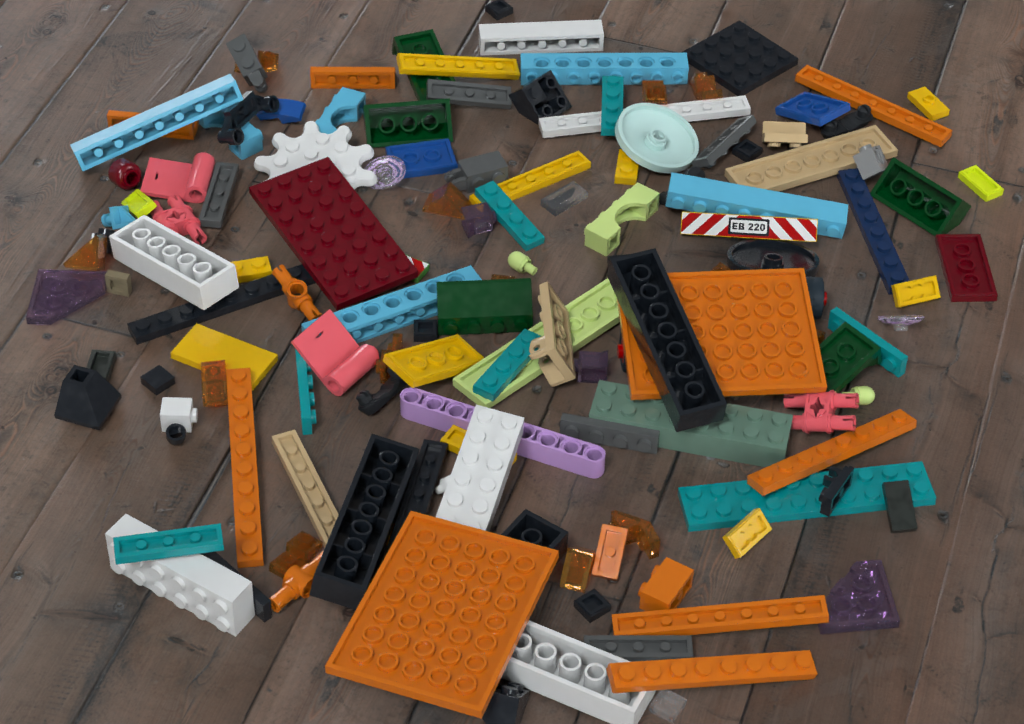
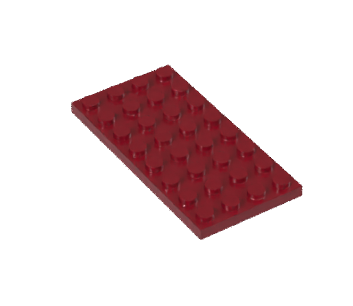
[249,157,418,311]

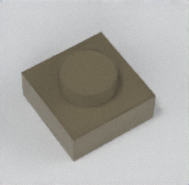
[105,269,132,297]

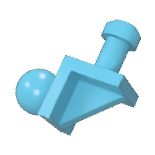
[101,205,136,230]

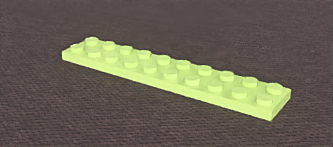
[453,278,620,408]

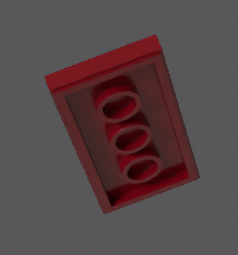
[935,234,998,302]

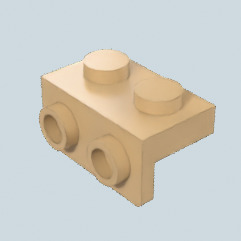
[762,121,808,148]

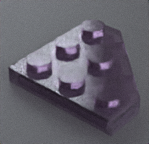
[26,269,107,325]
[818,559,900,634]

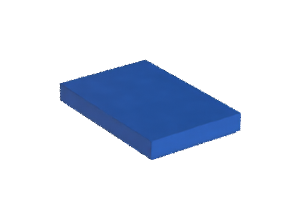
[775,91,851,127]
[385,138,458,180]

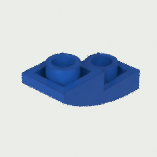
[256,99,306,124]

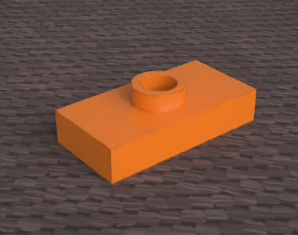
[592,524,629,581]

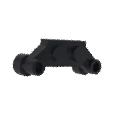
[217,91,279,145]

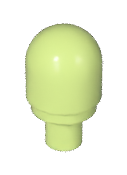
[508,251,538,276]
[842,386,875,406]

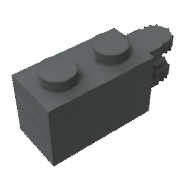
[226,34,268,93]
[444,151,508,194]

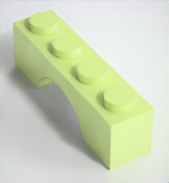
[584,182,660,257]

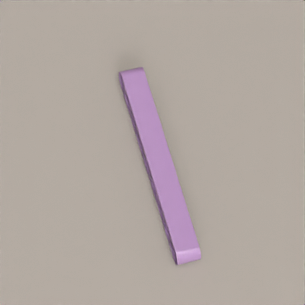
[400,387,606,479]

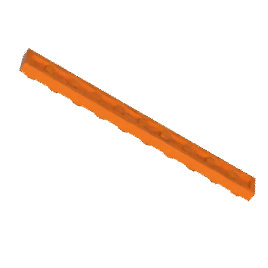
[226,368,264,568]

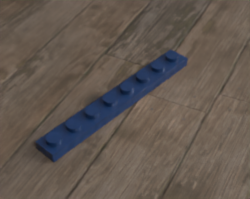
[837,168,910,295]

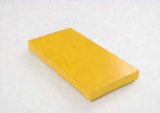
[170,323,278,390]
[383,334,484,388]

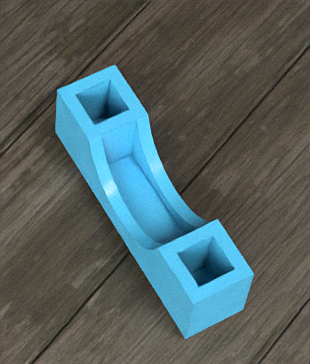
[315,87,366,134]
[199,106,263,160]

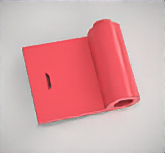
[140,152,215,203]
[291,309,380,396]

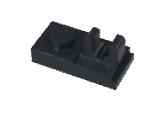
[819,466,854,517]

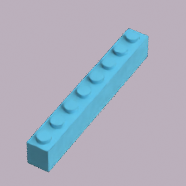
[70,74,244,171]
[665,172,848,239]

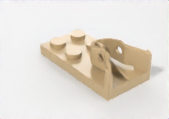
[529,281,576,387]

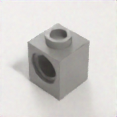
[853,144,888,180]

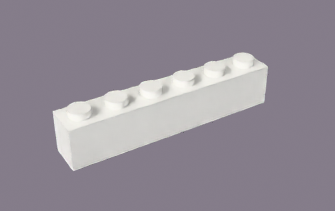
[479,20,604,56]

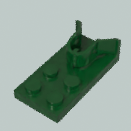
[392,29,455,101]
[819,322,882,393]

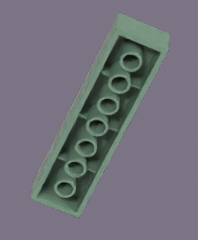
[589,380,793,467]

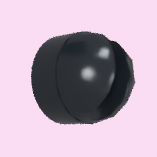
[166,423,186,446]

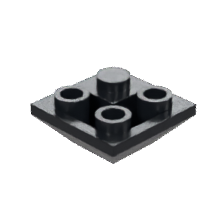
[509,70,572,125]
[54,365,122,430]
[482,682,530,724]

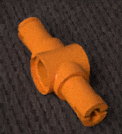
[272,264,323,321]
[269,551,323,613]

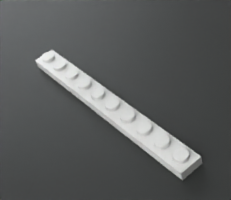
[538,95,751,138]

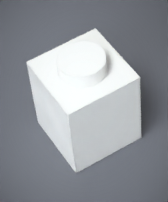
[160,397,198,433]

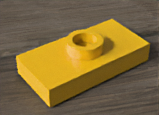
[907,87,950,121]
[891,275,941,308]
[722,508,772,559]

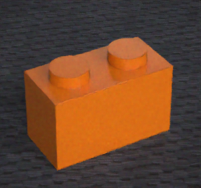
[638,557,694,611]

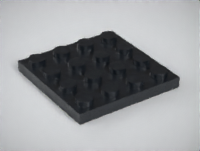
[682,20,798,96]

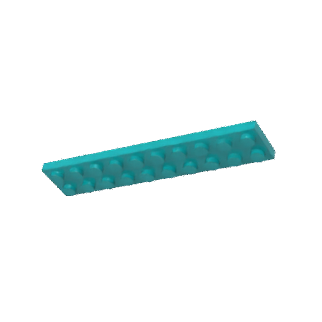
[678,461,937,532]

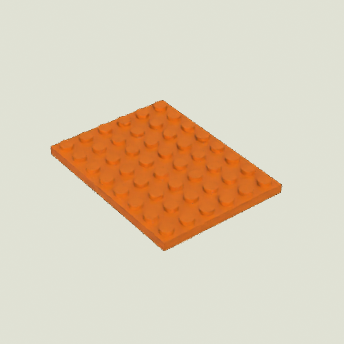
[617,268,827,400]
[325,511,559,719]

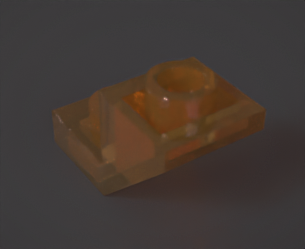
[689,72,723,101]
[642,80,667,105]
[608,510,660,560]

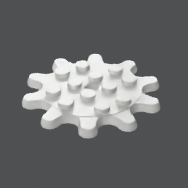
[254,121,377,190]

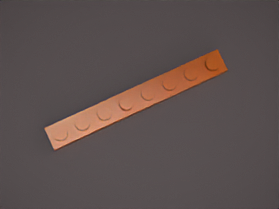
[795,65,953,147]
[747,409,917,496]
[611,595,829,635]
[606,650,818,693]

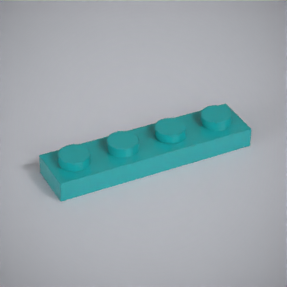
[601,75,624,136]
[474,181,545,251]
[827,307,908,378]
[473,329,541,402]
[295,349,317,435]
[113,523,224,565]

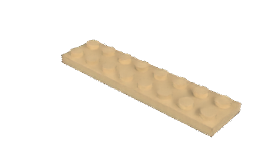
[724,125,898,192]

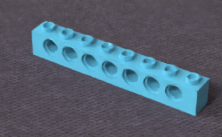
[520,53,689,85]
[301,265,482,343]

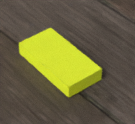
[958,165,1004,202]
[121,189,157,219]

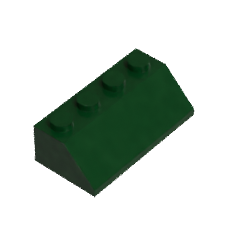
[362,98,453,148]
[870,157,971,236]
[436,278,533,336]

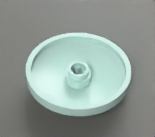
[615,103,699,173]

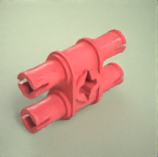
[150,194,207,245]
[783,390,859,434]

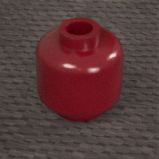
[108,158,141,190]

